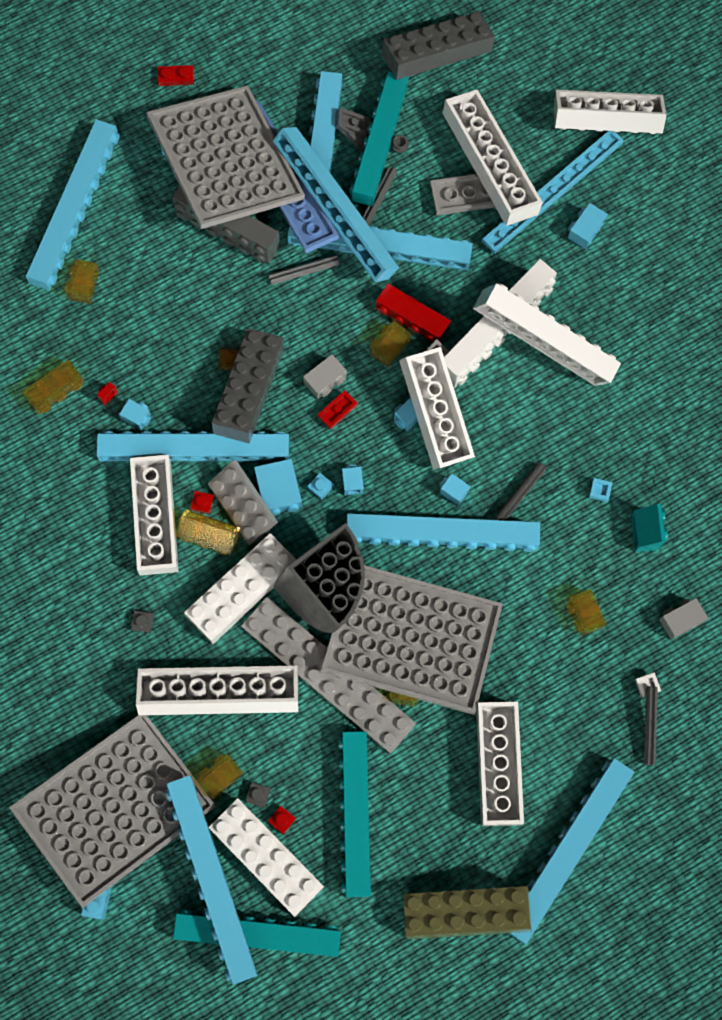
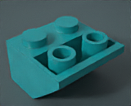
[631,504,668,552]

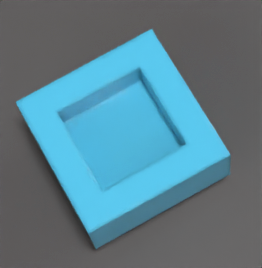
[307,473,334,500]
[589,478,613,502]

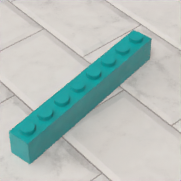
[349,71,409,206]
[339,732,371,898]
[173,910,341,957]

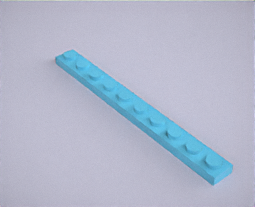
[482,131,624,254]

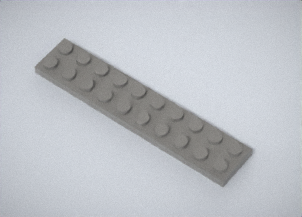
[241,597,416,754]

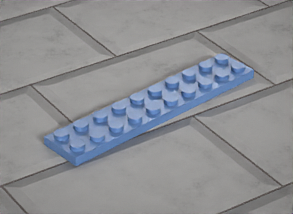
[256,100,339,253]

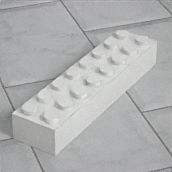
[442,90,543,226]
[444,259,557,388]
[473,283,621,386]
[136,666,298,715]

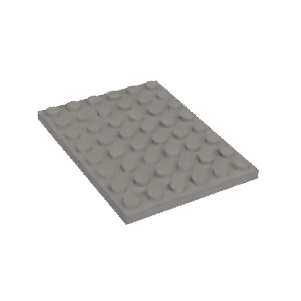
[147,85,305,229]
[321,565,503,715]
[9,715,216,909]

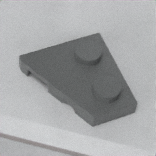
[335,108,371,152]

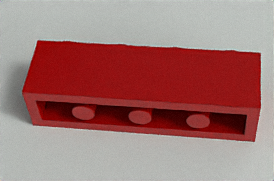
[376,284,451,343]

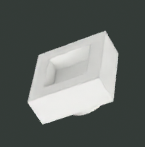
[635,672,661,698]

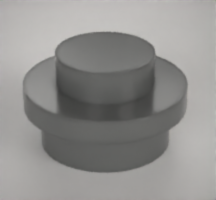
[391,135,409,153]

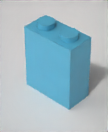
[254,459,302,516]

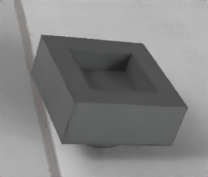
[131,611,154,634]
[245,782,271,808]

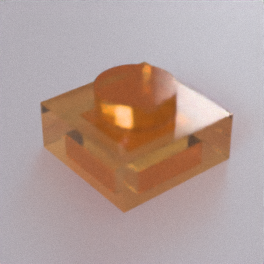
[219,349,239,370]

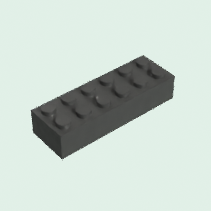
[382,11,495,80]
[172,186,280,265]
[212,328,284,444]

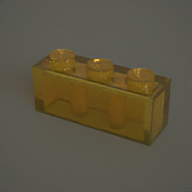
[22,359,85,415]
[176,510,240,555]

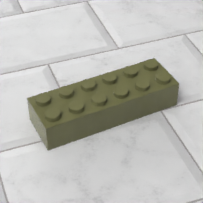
[404,886,532,939]

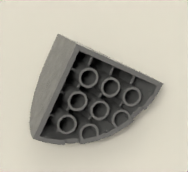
[273,523,365,633]

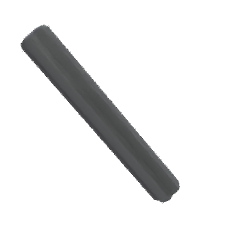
[362,167,397,226]
[268,255,339,285]
[494,463,546,521]
[644,686,658,765]

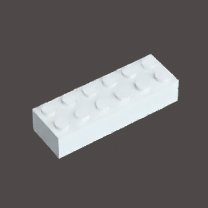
[553,90,667,134]
[399,347,475,469]
[130,455,179,576]
[184,533,296,645]
[476,702,524,826]
[208,798,324,917]

